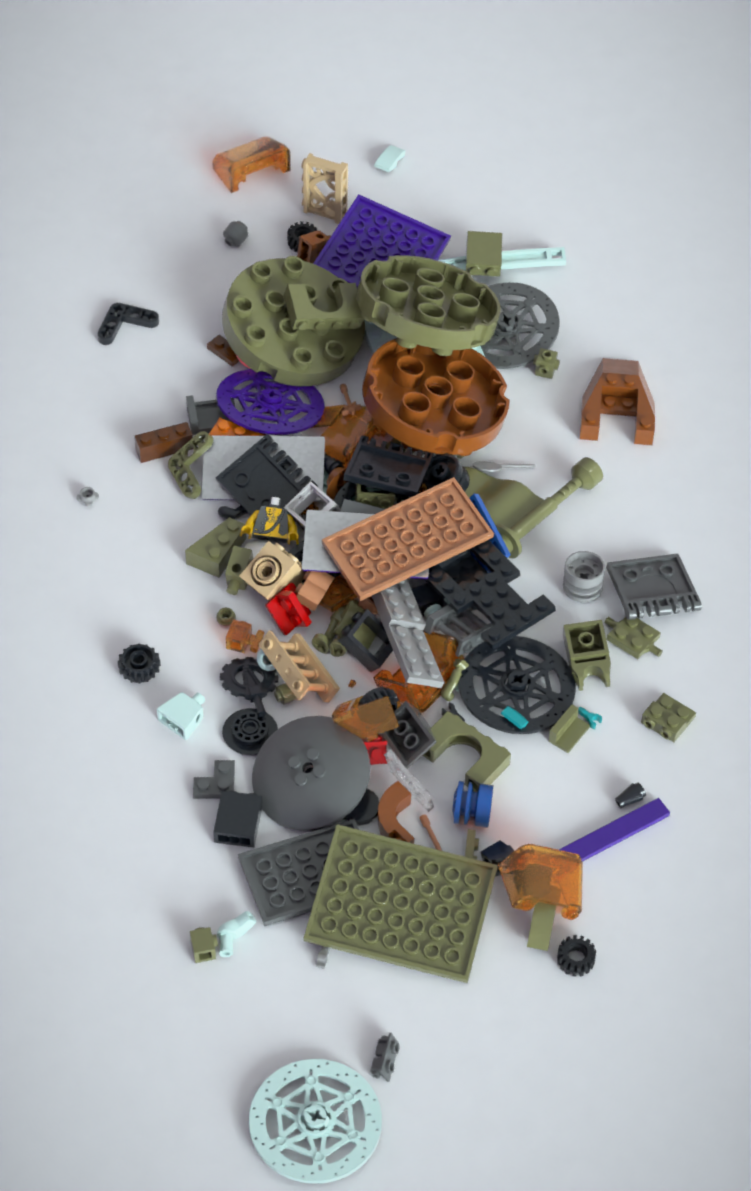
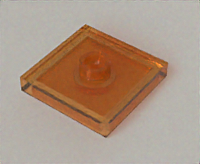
[319,576,357,612]

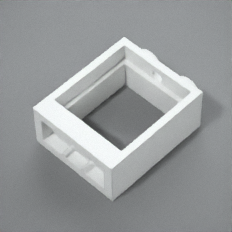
[284,481,341,528]

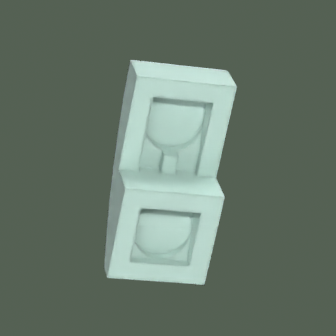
[374,145,406,172]

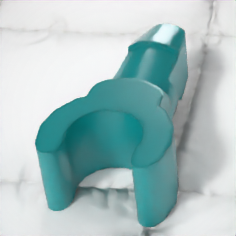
[578,707,602,729]

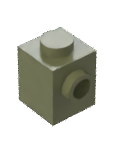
[189,927,218,963]

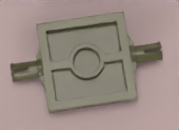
[604,616,663,659]

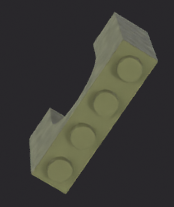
[284,283,364,330]
[422,711,511,792]

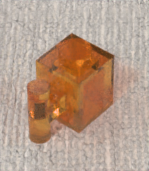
[226,619,265,654]

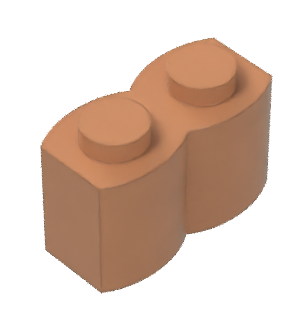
[294,571,335,611]

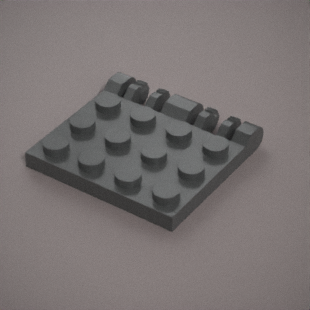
[606,553,702,620]

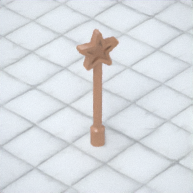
[340,384,362,416]
[419,814,443,851]

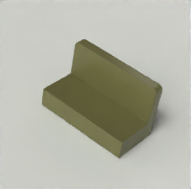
[548,704,590,753]

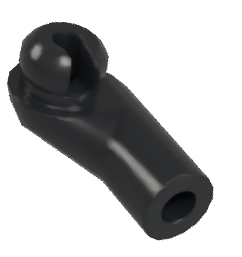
[218,506,247,520]

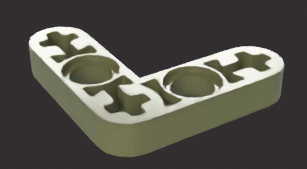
[168,431,214,499]

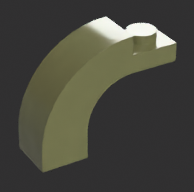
[527,886,560,951]

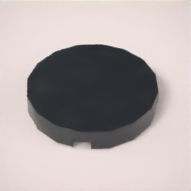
[345,788,379,825]

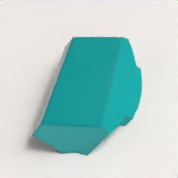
[500,706,528,729]

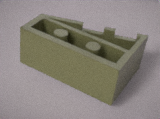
[185,517,247,578]

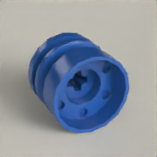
[452,781,494,828]

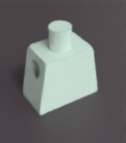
[157,693,205,740]

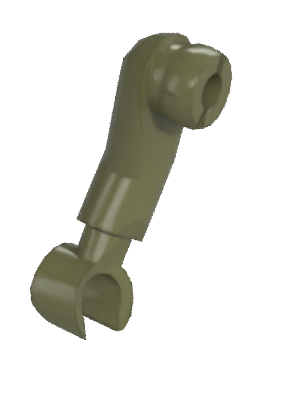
[441,659,469,701]

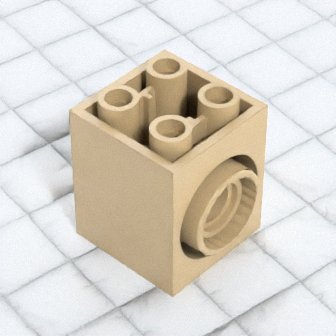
[239,541,306,601]

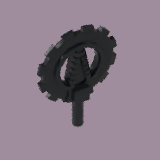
[220,657,279,717]

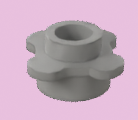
[76,487,99,506]

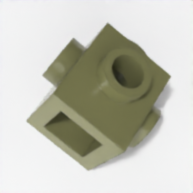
[533,348,560,379]

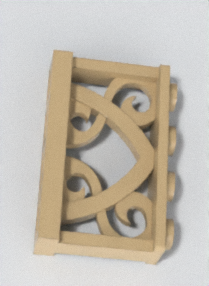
[301,153,348,224]

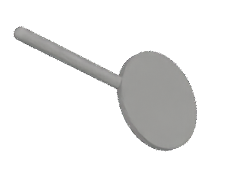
[473,461,535,472]

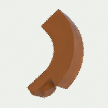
[378,781,415,844]

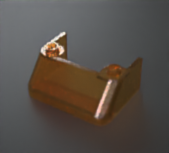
[331,685,401,741]

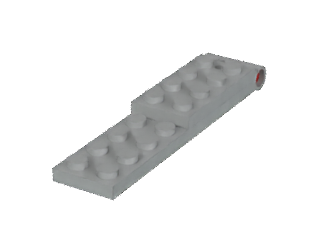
[372,579,444,688]

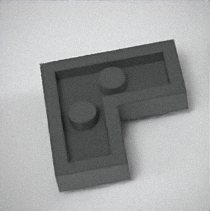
[193,760,235,799]

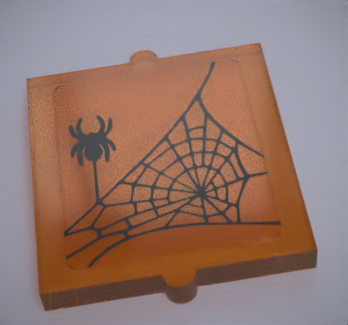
[311,405,344,428]

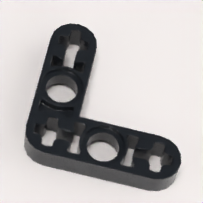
[97,303,159,345]

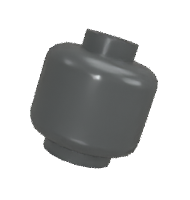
[223,221,248,247]

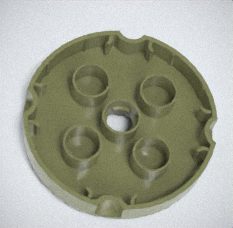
[356,255,501,356]
[222,256,365,386]

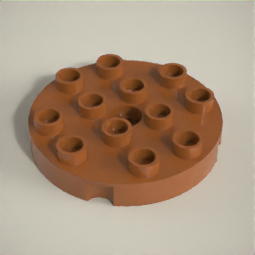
[362,338,510,456]

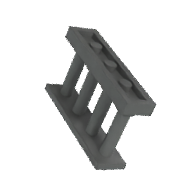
[424,605,493,657]

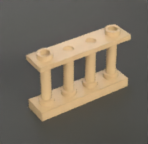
[258,630,340,703]

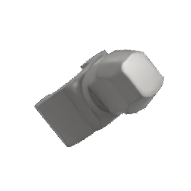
[316,946,330,968]

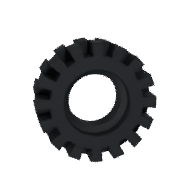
[287,221,317,252]
[557,935,596,977]

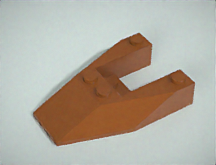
[580,358,655,445]

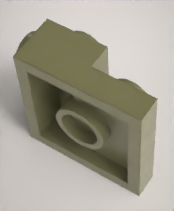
[641,693,697,743]

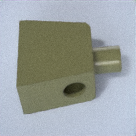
[225,546,253,595]

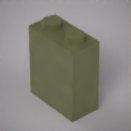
[466,231,502,277]

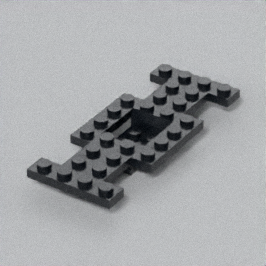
[424,540,556,650]

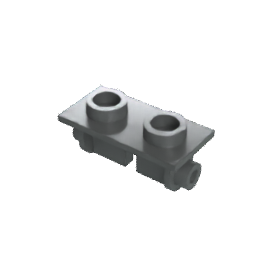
[370,1032,400,1082]

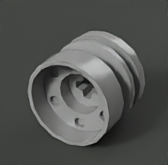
[563,551,605,602]

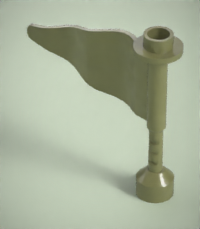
[463,457,603,559]

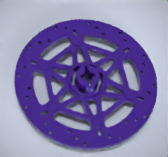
[216,369,325,435]

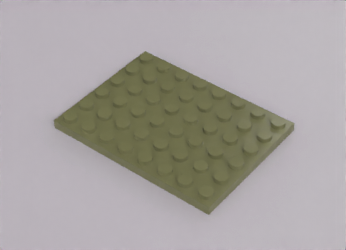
[303,824,498,983]

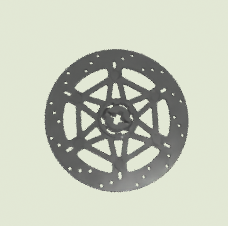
[481,282,560,369]

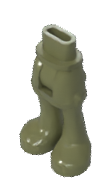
[312,598,359,657]

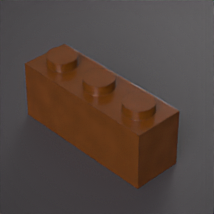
[134,422,193,463]

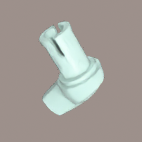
[217,911,257,957]

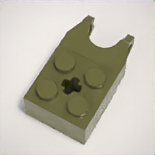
[563,620,611,691]

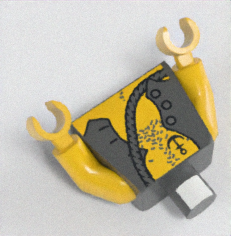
[240,497,299,545]

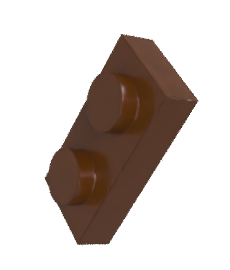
[207,334,239,367]

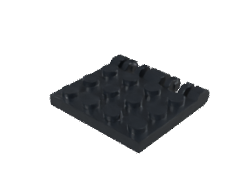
[215,434,318,516]
[343,435,434,497]

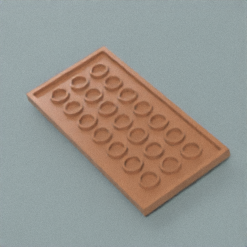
[322,477,494,601]

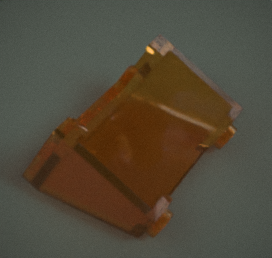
[212,136,291,193]
[320,405,387,468]
[373,630,464,713]
[498,844,583,920]

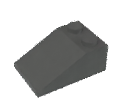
[377,701,437,769]

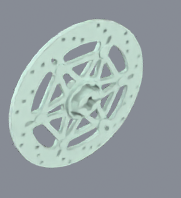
[249,1059,382,1183]

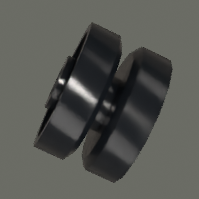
[423,453,470,492]

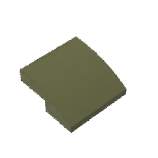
[333,601,376,650]

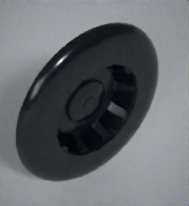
[222,708,278,755]

